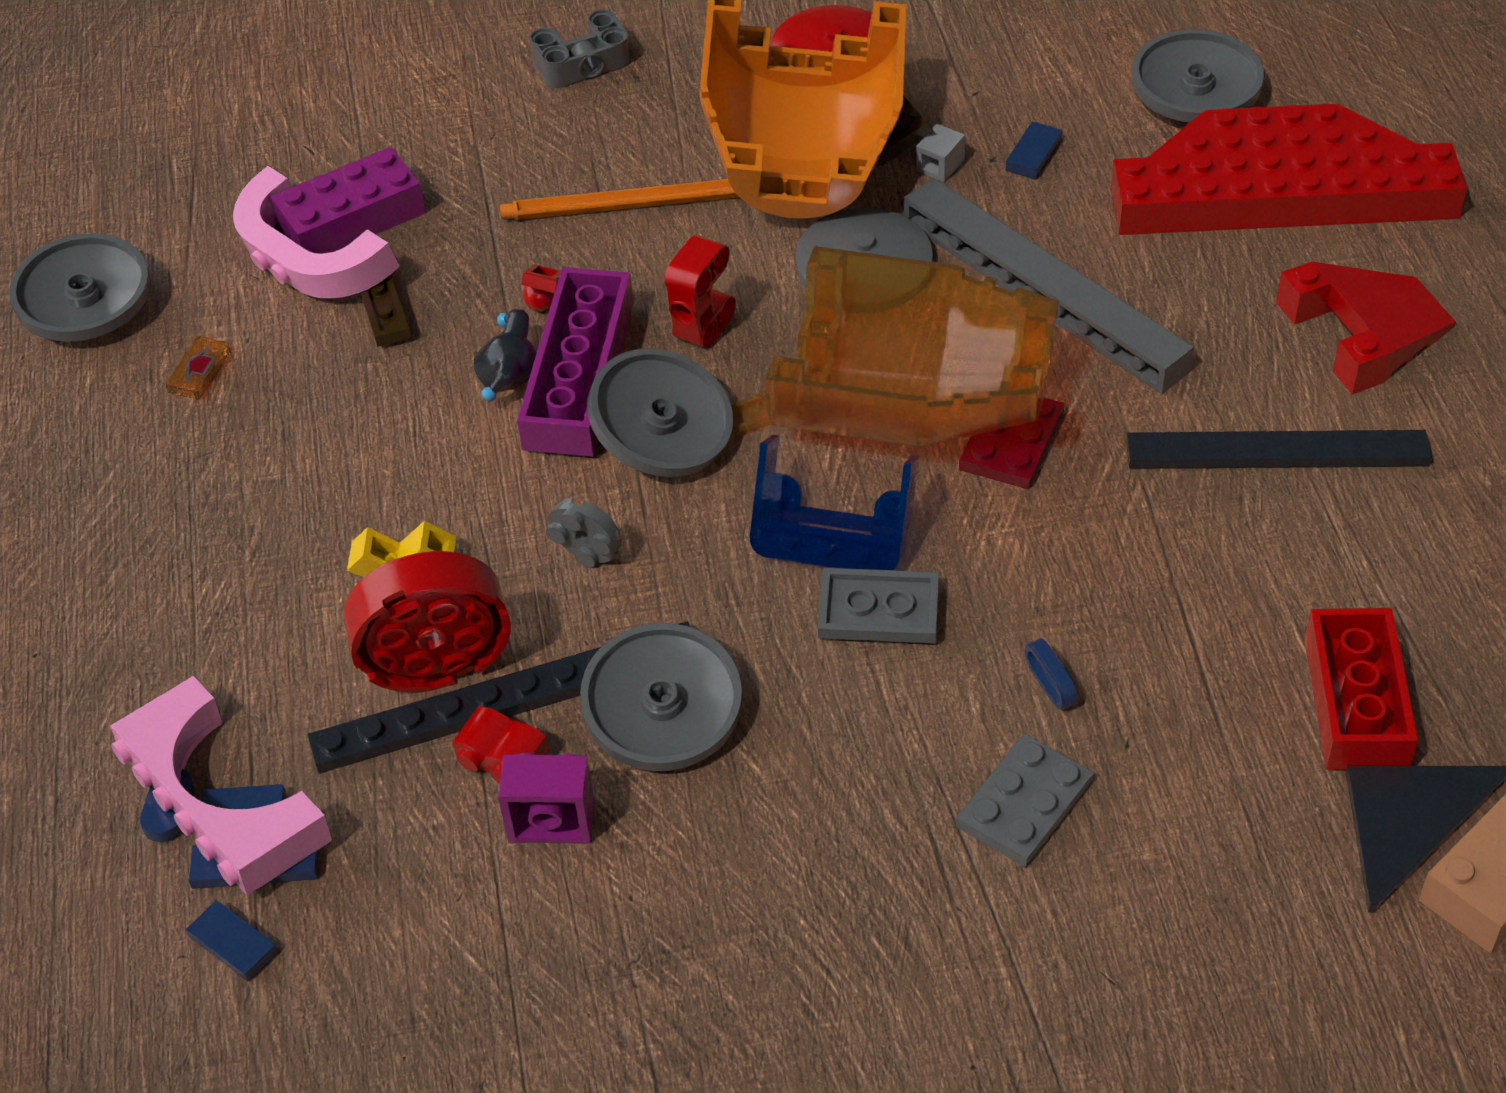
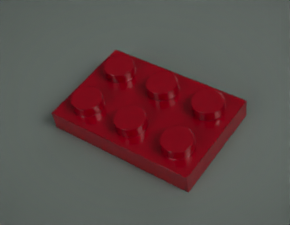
[959,384,1065,490]

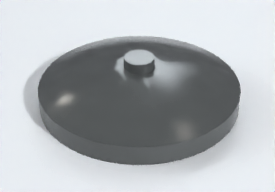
[1132,29,1264,122]
[796,208,933,312]
[9,233,151,341]
[587,349,733,477]
[580,623,742,771]

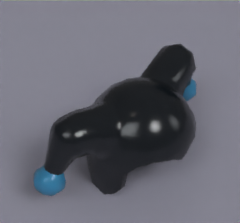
[474,309,537,402]

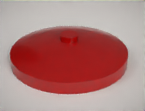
[771,5,872,52]

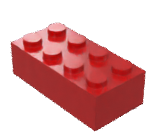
[1304,608,1418,770]

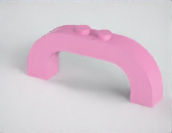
[233,166,400,298]

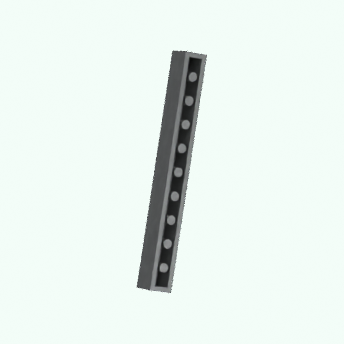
[904,178,1194,394]

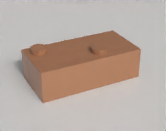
[1418,794,1506,954]

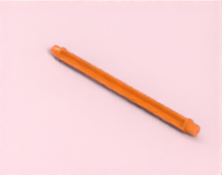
[500,179,739,220]

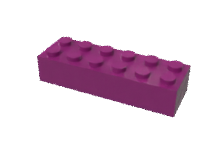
[517,267,634,456]

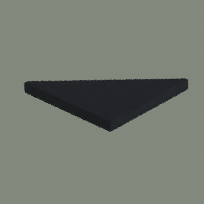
[1346,766,1506,912]

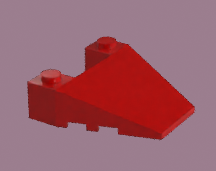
[1276,261,1456,395]

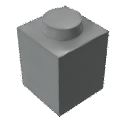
[916,124,965,183]

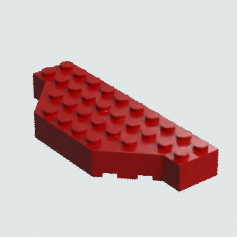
[1111,103,1467,235]

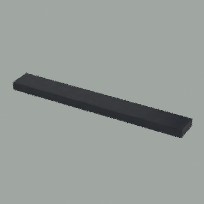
[1126,430,1431,469]

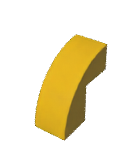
[347,521,456,577]

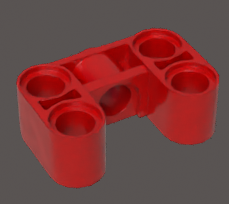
[664,235,736,349]

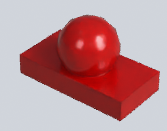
[521,264,561,312]

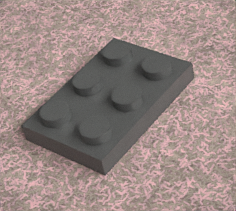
[818,568,939,643]
[956,733,1094,868]

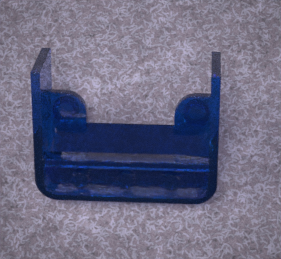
[750,435,920,570]

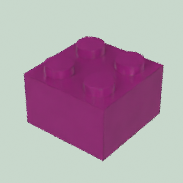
[498,753,595,844]

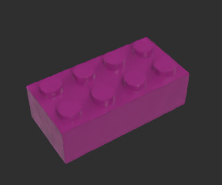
[271,147,426,254]

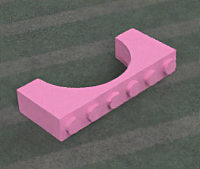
[110,676,332,896]

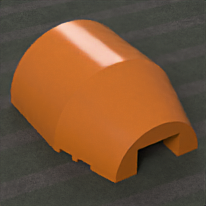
[700,0,907,219]

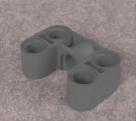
[530,9,630,88]

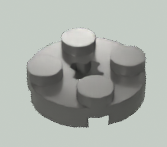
[546,498,622,568]

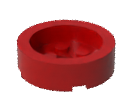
[343,551,511,692]

